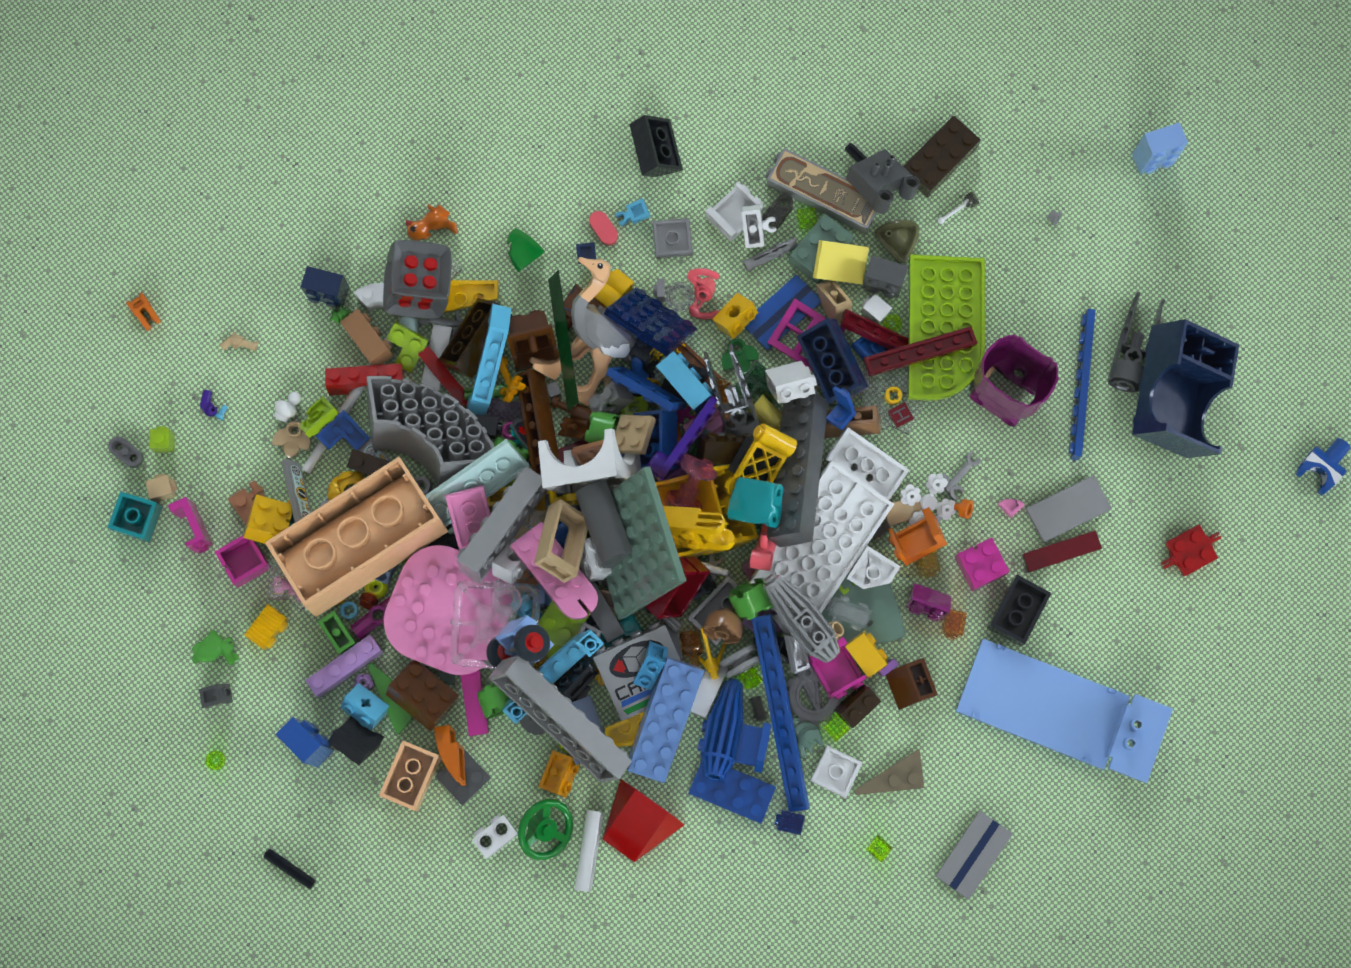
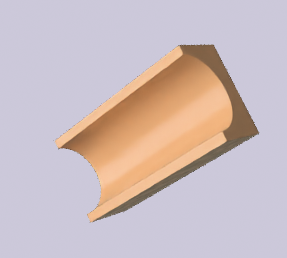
[265,457,448,617]

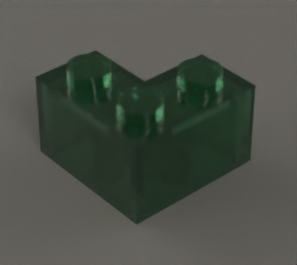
[735,360,776,404]

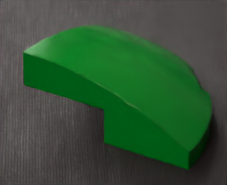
[507,228,545,272]

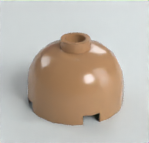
[703,608,743,644]

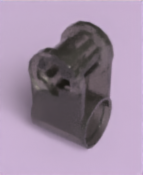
[762,193,793,230]

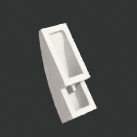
[690,665,729,719]

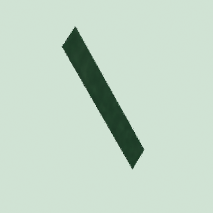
[548,270,579,411]

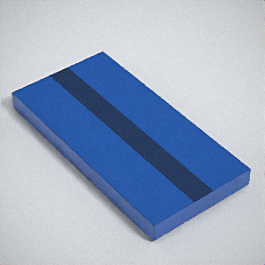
[745,274,821,352]

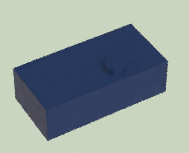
[796,318,869,405]

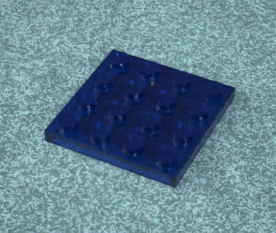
[604,287,697,356]

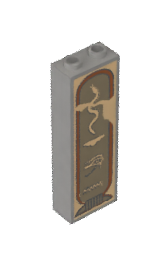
[765,148,877,235]

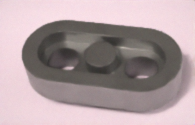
[108,436,144,468]

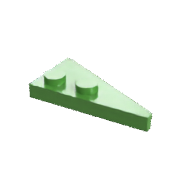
[368,662,413,735]

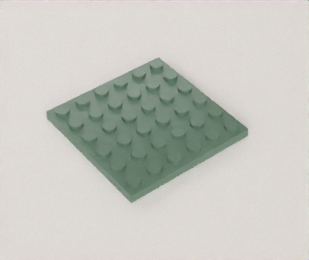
[606,467,686,619]

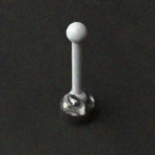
[938,191,979,224]

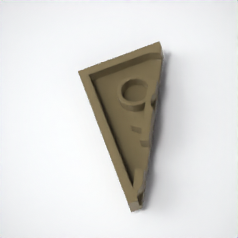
[855,750,924,795]

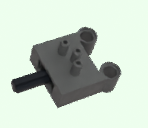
[845,143,920,214]

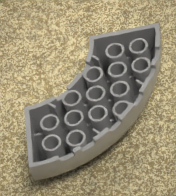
[366,376,495,487]

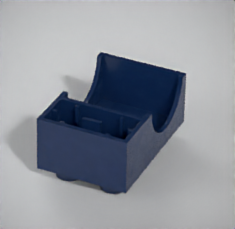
[1132,319,1240,458]

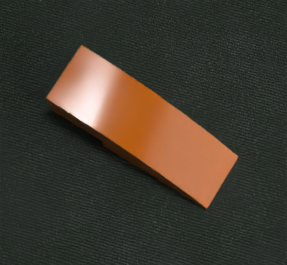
[434,725,466,786]

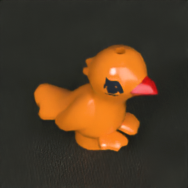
[406,204,458,241]

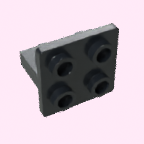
[553,658,598,701]

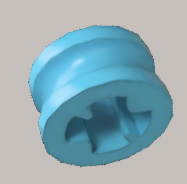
[340,601,359,620]

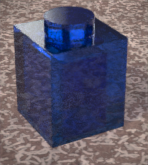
[774,810,805,836]

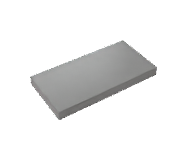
[1025,475,1112,543]

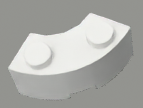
[354,283,384,312]

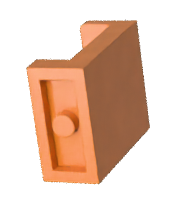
[888,507,947,566]

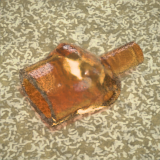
[680,631,704,667]

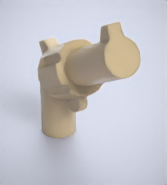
[220,331,259,351]

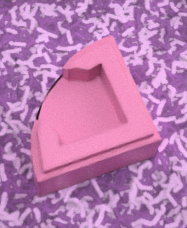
[997,499,1025,518]

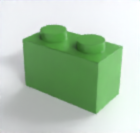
[317,611,357,655]

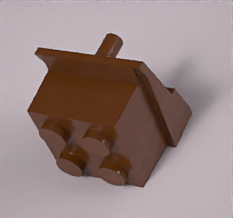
[507,310,559,372]

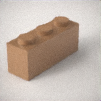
[340,308,394,365]
[824,406,881,438]

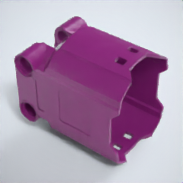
[969,334,1059,427]

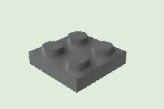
[435,749,491,806]

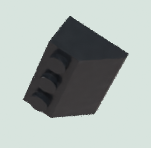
[629,115,683,177]

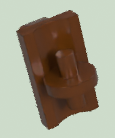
[558,417,591,441]

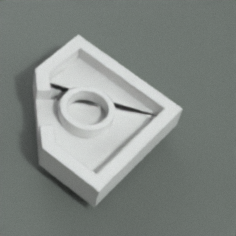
[847,546,901,589]

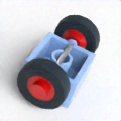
[486,615,554,668]

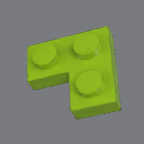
[386,321,429,373]

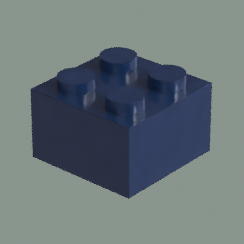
[301,266,350,308]

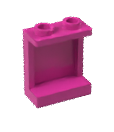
[168,497,213,553]
[808,637,866,699]

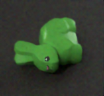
[192,630,240,665]

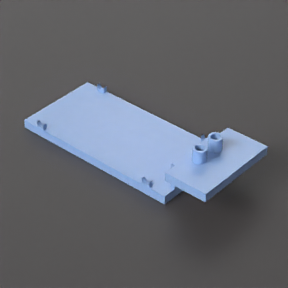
[955,639,1173,784]

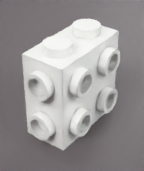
[765,361,817,404]

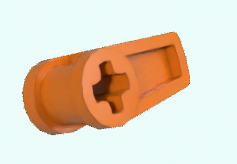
[126,292,162,331]

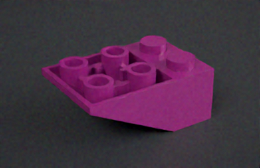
[905,583,952,622]

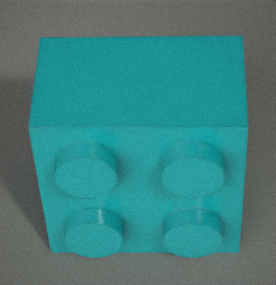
[107,491,163,543]

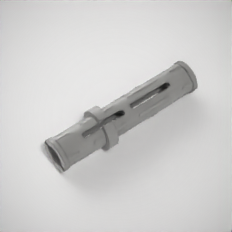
[743,237,798,272]

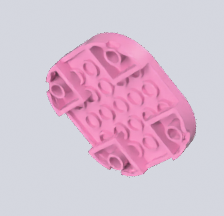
[384,545,514,675]

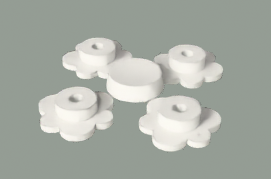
[900,473,956,525]

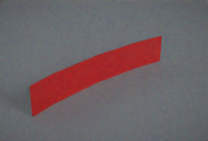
[418,346,468,409]

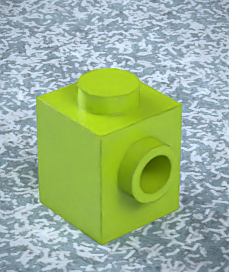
[149,426,175,453]

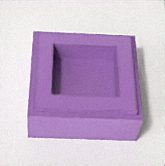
[877,659,899,676]

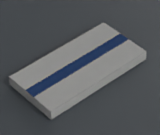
[935,811,1013,900]

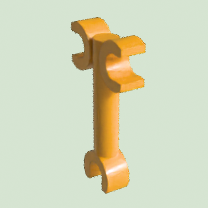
[499,356,526,403]

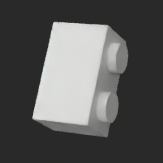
[741,204,776,248]

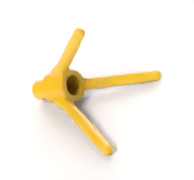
[690,627,727,680]

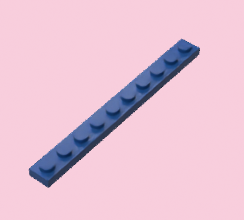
[752,614,810,812]

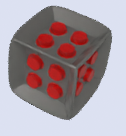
[383,240,452,319]

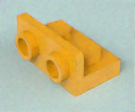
[538,750,579,798]

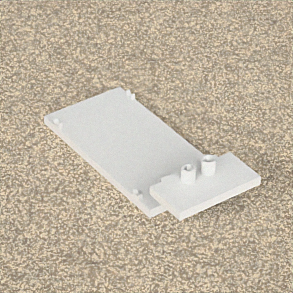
[749,427,909,613]

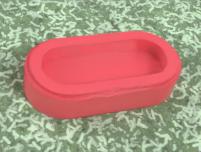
[589,211,618,246]

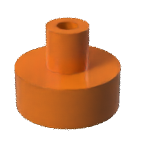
[954,499,974,519]

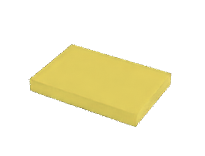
[813,240,869,284]

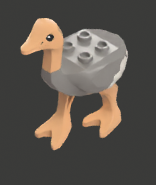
[529,257,636,407]

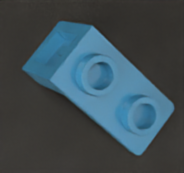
[633,641,668,690]

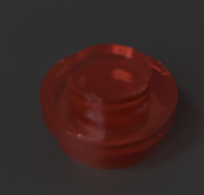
[359,592,379,610]

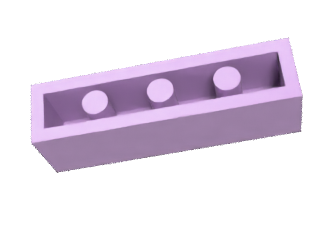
[305,634,384,698]

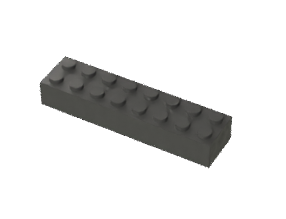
[767,392,828,547]

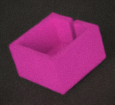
[215,535,272,588]
[954,538,1010,592]

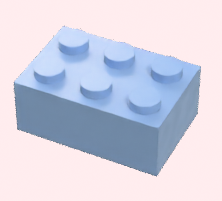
[1132,122,1188,174]

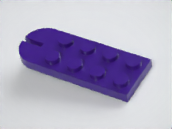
[647,396,718,482]

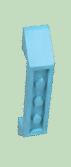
[466,303,511,415]
[502,629,604,724]

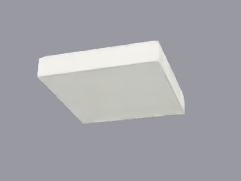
[810,745,863,799]

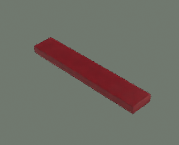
[863,326,978,377]

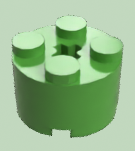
[585,411,621,443]
[727,578,773,620]
[477,684,509,719]

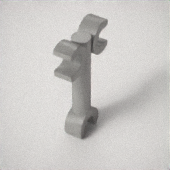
[936,451,981,501]

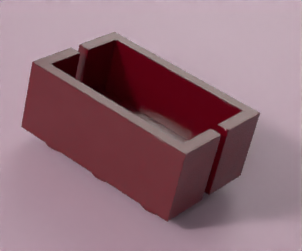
[645,556,710,619]

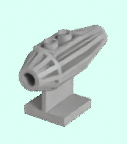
[764,574,840,663]

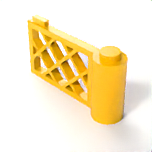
[724,424,797,495]

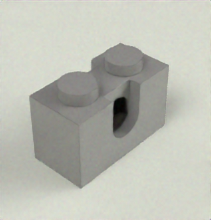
[588,382,634,414]

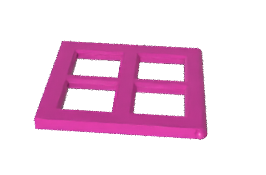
[767,299,845,372]

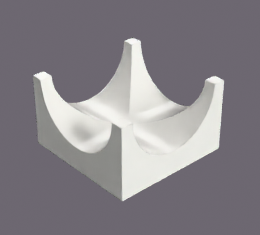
[538,428,641,494]

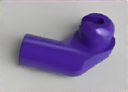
[200,390,217,417]

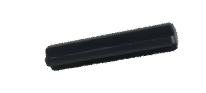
[263,849,316,889]

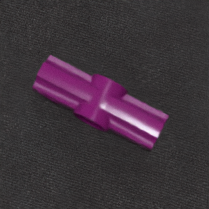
[350,595,391,640]

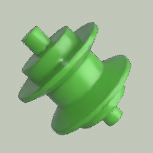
[329,305,352,326]

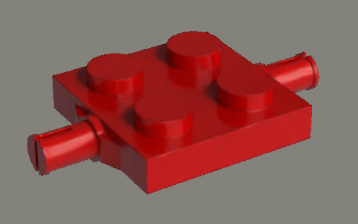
[1161,524,1221,577]

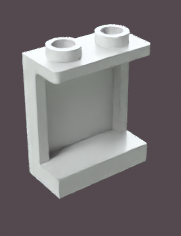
[705,182,764,242]

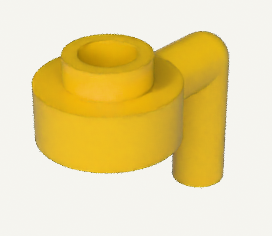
[548,490,579,505]

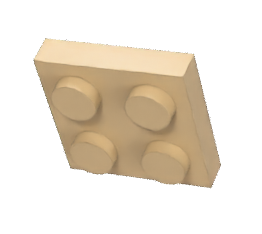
[615,415,656,455]

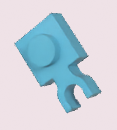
[615,198,651,227]

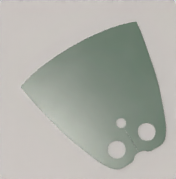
[821,555,906,644]

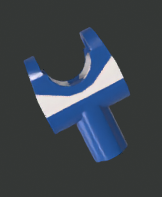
[1295,438,1351,496]

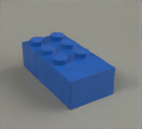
[275,717,335,768]

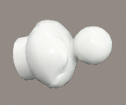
[274,392,301,422]

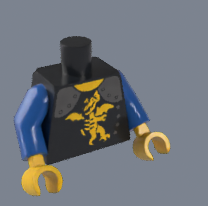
[630,330,686,386]

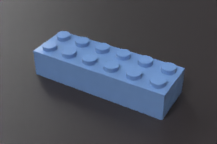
[627,656,704,783]

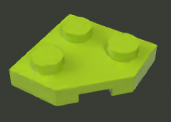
[299,396,339,438]

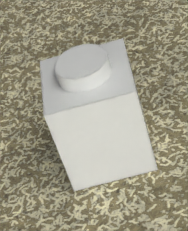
[861,294,892,325]

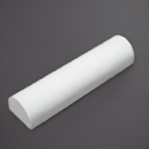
[574,810,604,892]

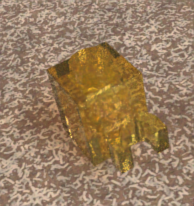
[916,551,941,578]

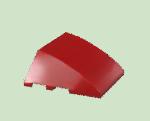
[602,779,685,862]

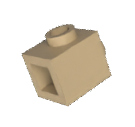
[145,474,178,502]

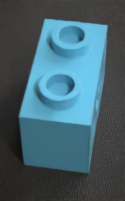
[340,683,389,731]

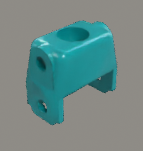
[727,477,783,528]

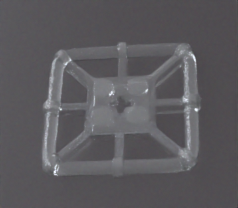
[450,580,541,671]

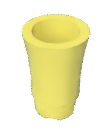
[748,394,782,431]

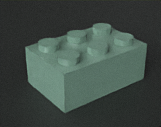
[788,214,854,284]

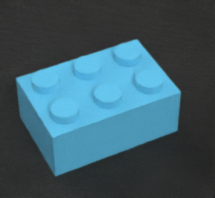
[656,351,713,414]

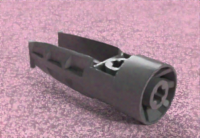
[1107,292,1165,393]
[704,344,760,436]

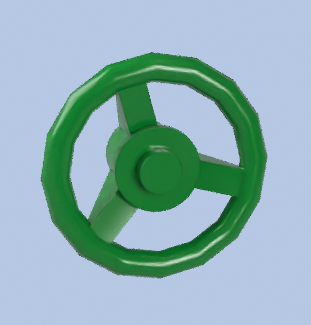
[517,799,573,860]

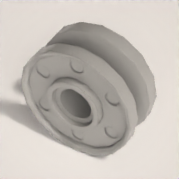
[720,644,760,679]

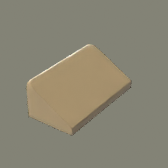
[885,500,924,526]

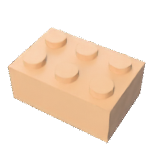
[379,740,441,812]

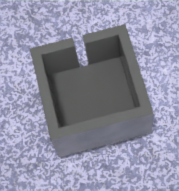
[862,256,908,298]

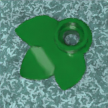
[722,339,759,375]

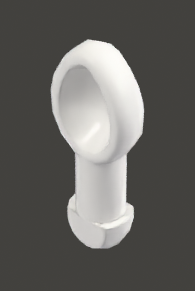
[702,562,729,577]

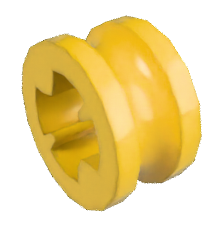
[884,387,902,405]

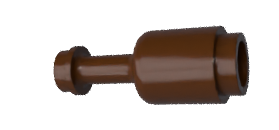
[550,396,592,422]

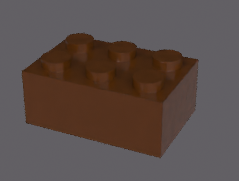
[386,660,459,731]

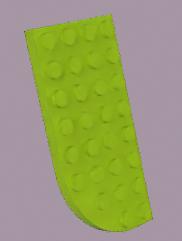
[908,254,985,401]

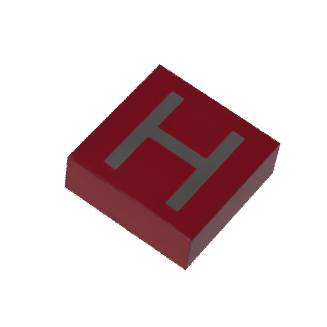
[887,402,914,429]

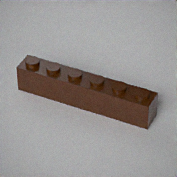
[515,368,560,475]

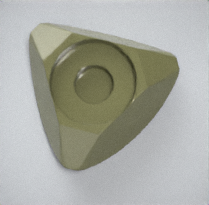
[875,220,919,263]

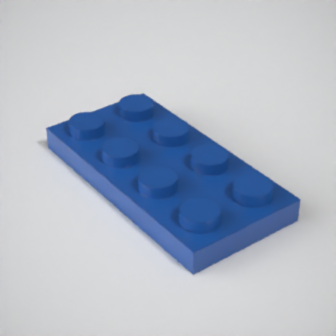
[606,366,687,412]
[688,760,776,824]

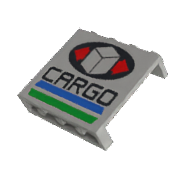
[592,621,680,721]

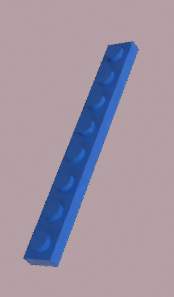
[1068,309,1096,460]

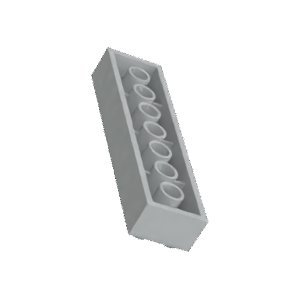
[489,655,632,782]

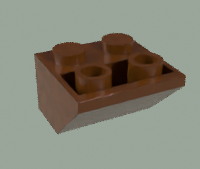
[885,658,938,710]

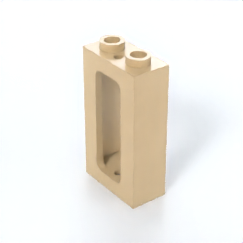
[534,499,588,583]

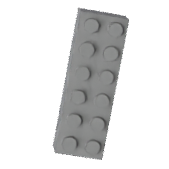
[457,466,547,584]

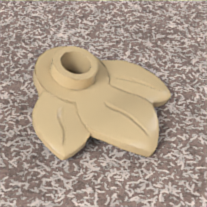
[272,421,311,458]

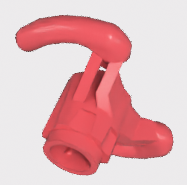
[687,268,719,320]

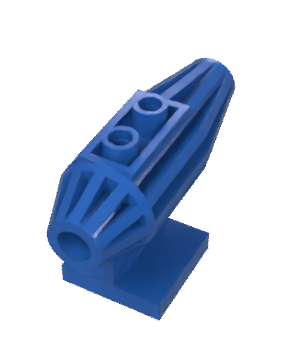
[698,678,772,780]

